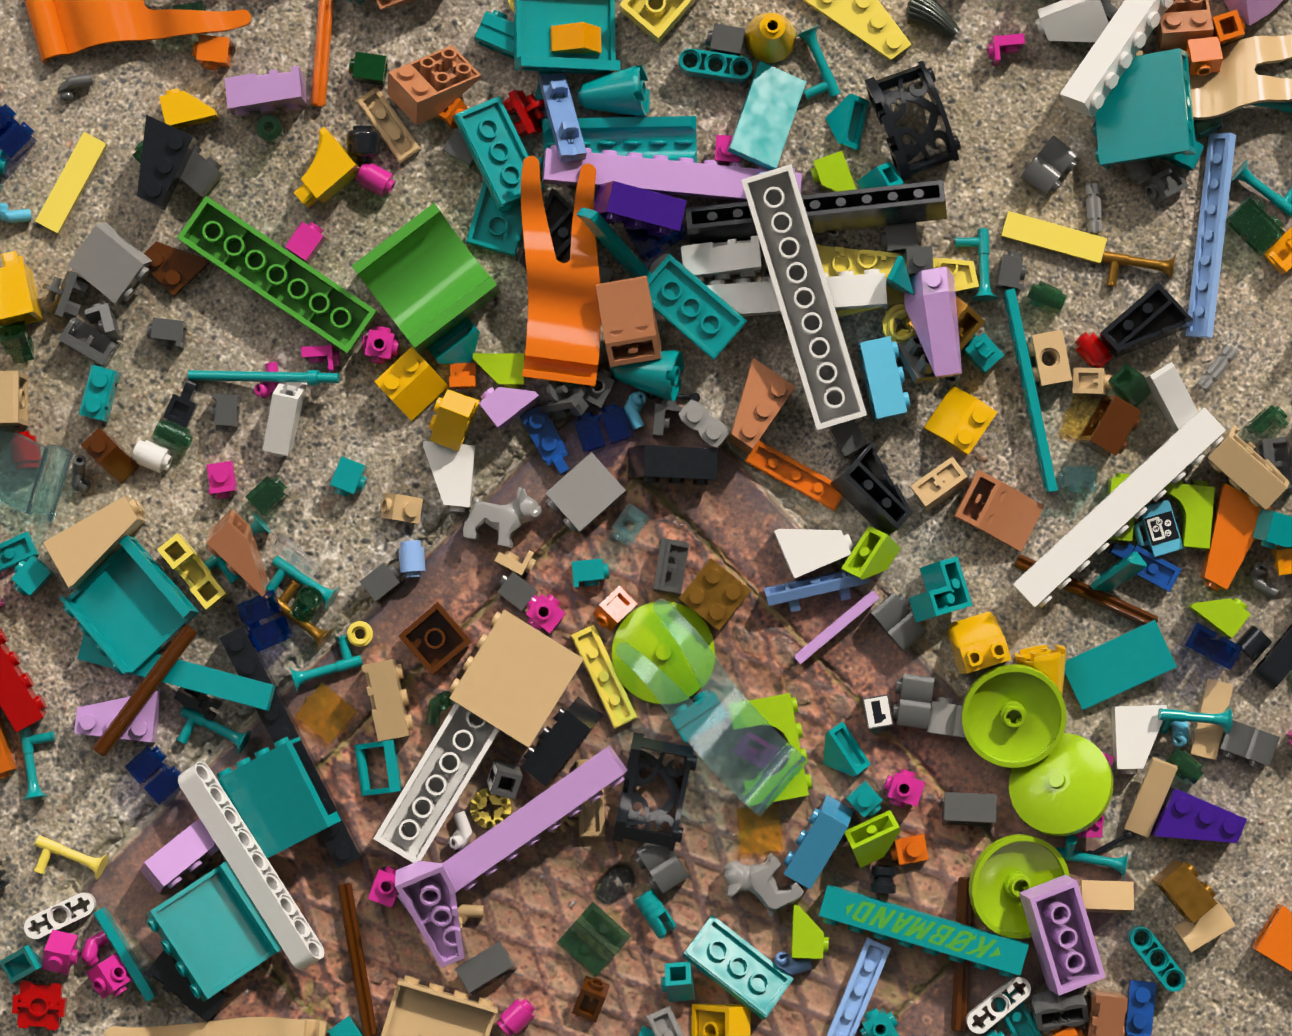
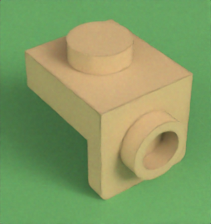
[380,493,423,524]

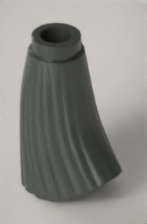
[907,0,960,40]

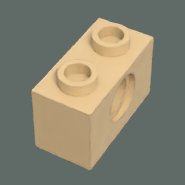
[1026,330,1072,388]

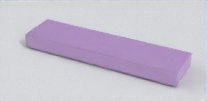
[793,591,879,664]

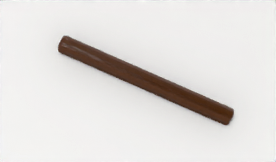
[1014,555,1158,625]
[93,625,197,756]
[951,877,972,1032]
[337,883,377,1036]

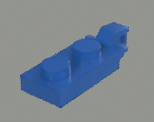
[520,405,569,475]
[1109,543,1182,592]
[1125,980,1156,1036]

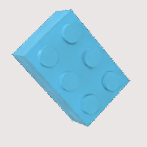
[857,336,911,423]

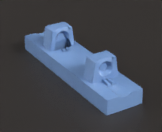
[539,72,587,162]
[764,570,869,612]

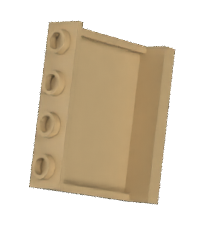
[448,610,584,748]
[381,975,498,1036]

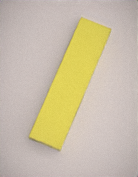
[35,132,108,234]
[1001,211,1107,264]
[571,625,638,729]

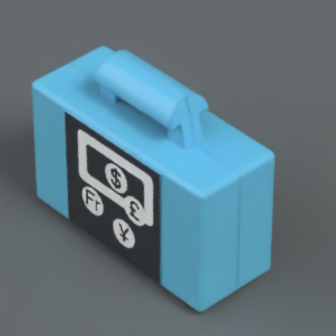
[1133,500,1184,557]

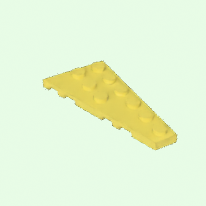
[802,0,912,61]
[816,244,979,318]

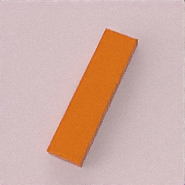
[745,440,843,511]

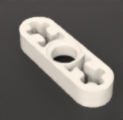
[24,892,96,939]
[966,976,1031,1034]

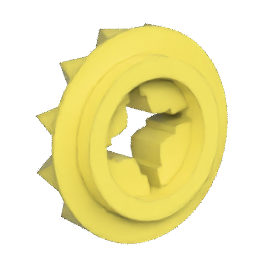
[881,303,917,343]
[470,788,511,829]

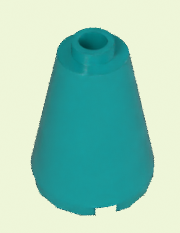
[578,65,650,117]
[611,350,684,401]

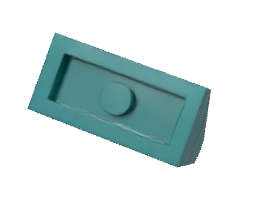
[354,739,402,796]

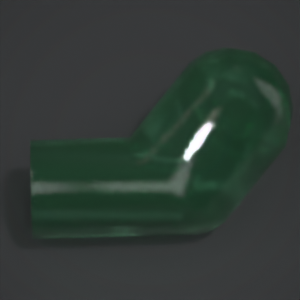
[426,691,454,725]

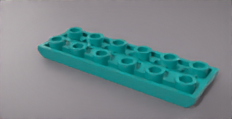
[542,116,697,163]

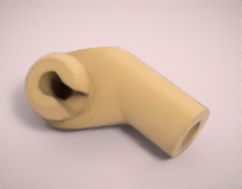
[457,904,484,930]

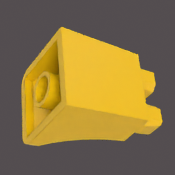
[294,127,360,208]
[0,251,44,330]
[947,612,1012,674]

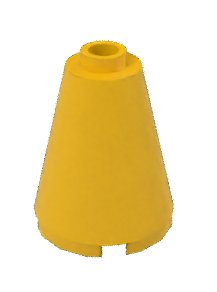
[745,12,796,64]
[1014,645,1067,694]

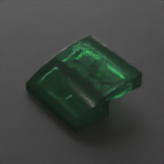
[556,902,631,977]

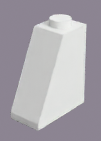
[1035,0,1109,42]
[1142,362,1198,432]
[263,382,308,457]
[423,441,476,513]
[773,529,854,579]
[1111,705,1167,774]

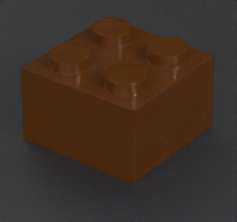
[1077,395,1142,456]
[399,602,473,675]

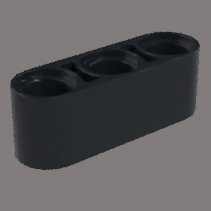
[1252,624,1292,690]

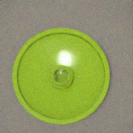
[612,601,715,704]
[961,664,1067,768]
[1009,733,1113,836]
[969,834,1070,939]

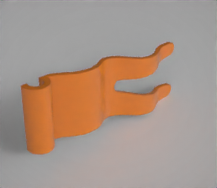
[24,0,252,63]
[521,156,601,387]

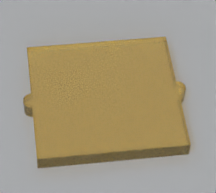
[1060,394,1100,438]
[295,682,357,744]
[736,805,783,855]

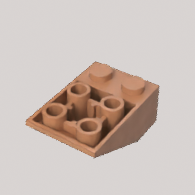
[1155,0,1214,50]
[388,45,481,125]
[596,276,661,367]
[952,470,1044,552]
[206,509,268,597]

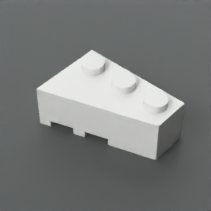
[681,235,762,282]

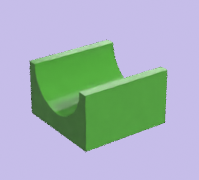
[352,203,500,354]

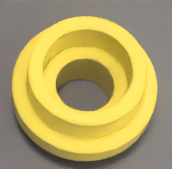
[347,621,373,647]

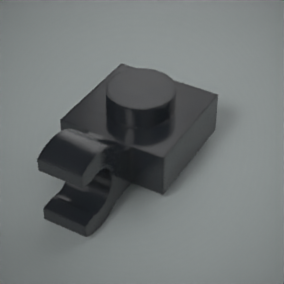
[163,380,199,428]
[174,687,222,721]

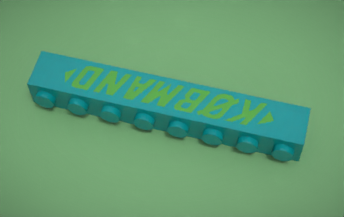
[819,884,1029,978]

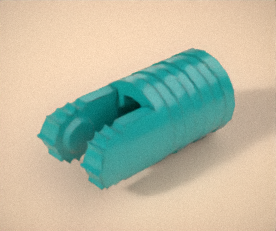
[633,888,676,939]

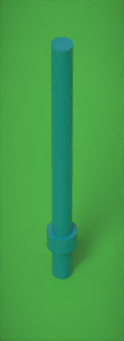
[188,370,340,386]

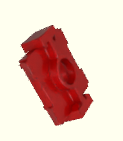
[12,981,67,1031]

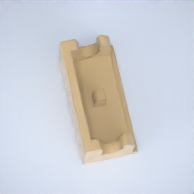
[910,456,968,512]
[1079,880,1134,914]

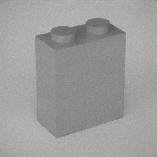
[68,222,152,304]
[545,452,626,533]

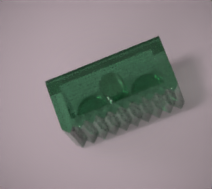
[1226,196,1286,257]

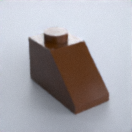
[81,427,140,484]

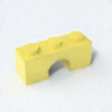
[157,533,230,610]

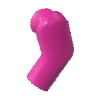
[254,362,280,398]
[81,931,110,966]

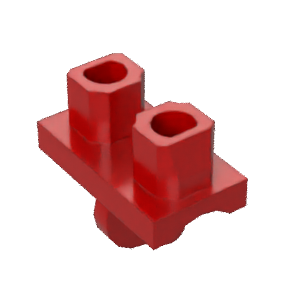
[503,90,545,137]

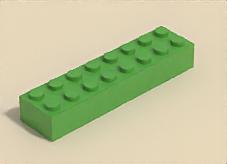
[177,196,379,356]

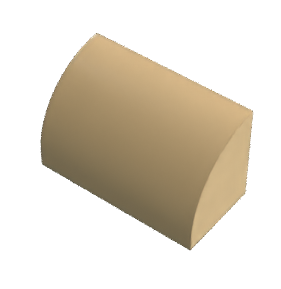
[1173,901,1236,952]

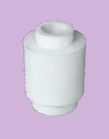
[132,440,173,473]

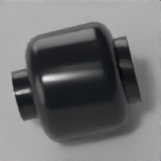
[346,125,380,163]

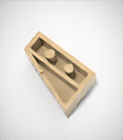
[1208,425,1290,510]
[362,659,414,742]

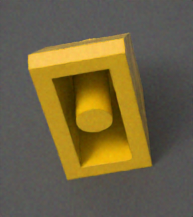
[159,89,219,129]

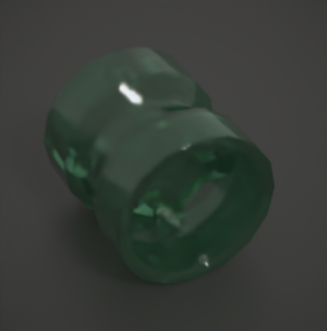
[290,586,323,622]

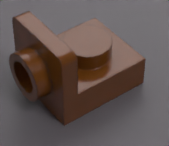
[572,976,610,1023]

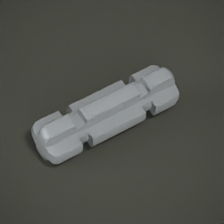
[1085,183,1102,234]
[1197,345,1238,391]

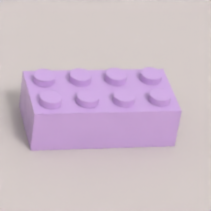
[1019,875,1106,996]

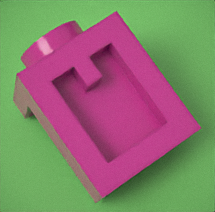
[987,33,1025,66]
[301,345,340,373]
[206,461,238,499]

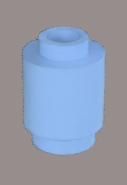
[398,540,426,578]

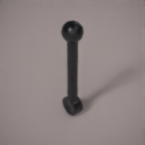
[647,393,700,402]
[1085,830,1134,855]

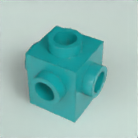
[860,1008,899,1036]

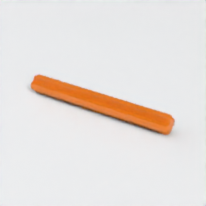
[311,0,334,107]

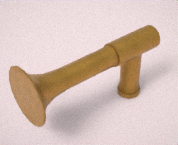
[1102,251,1176,287]
[266,580,333,650]

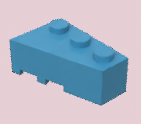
[783,795,853,890]

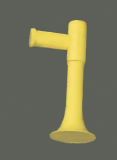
[34,835,108,879]

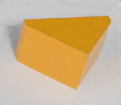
[550,22,601,54]

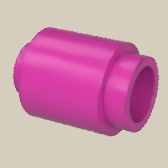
[356,162,396,197]
[497,998,536,1036]

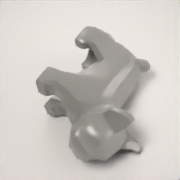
[463,487,542,548]
[723,853,804,917]

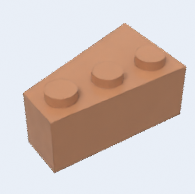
[728,358,795,455]
[1085,990,1128,1036]

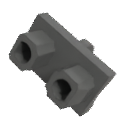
[42,271,89,318]
[897,336,937,383]
[539,381,589,419]

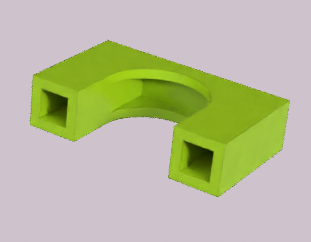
[1107,473,1215,550]
[728,693,813,807]

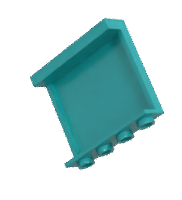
[514,0,620,75]
[1093,48,1197,169]
[59,535,199,676]
[216,737,341,858]
[146,861,282,1002]

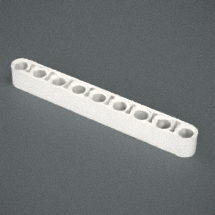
[178,761,324,971]

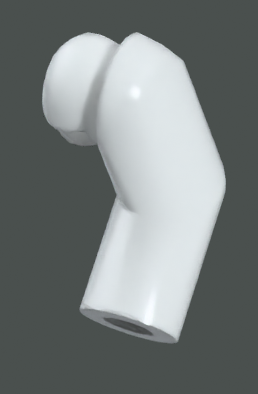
[448,811,472,850]

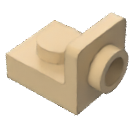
[1072,368,1113,396]
[494,550,536,577]

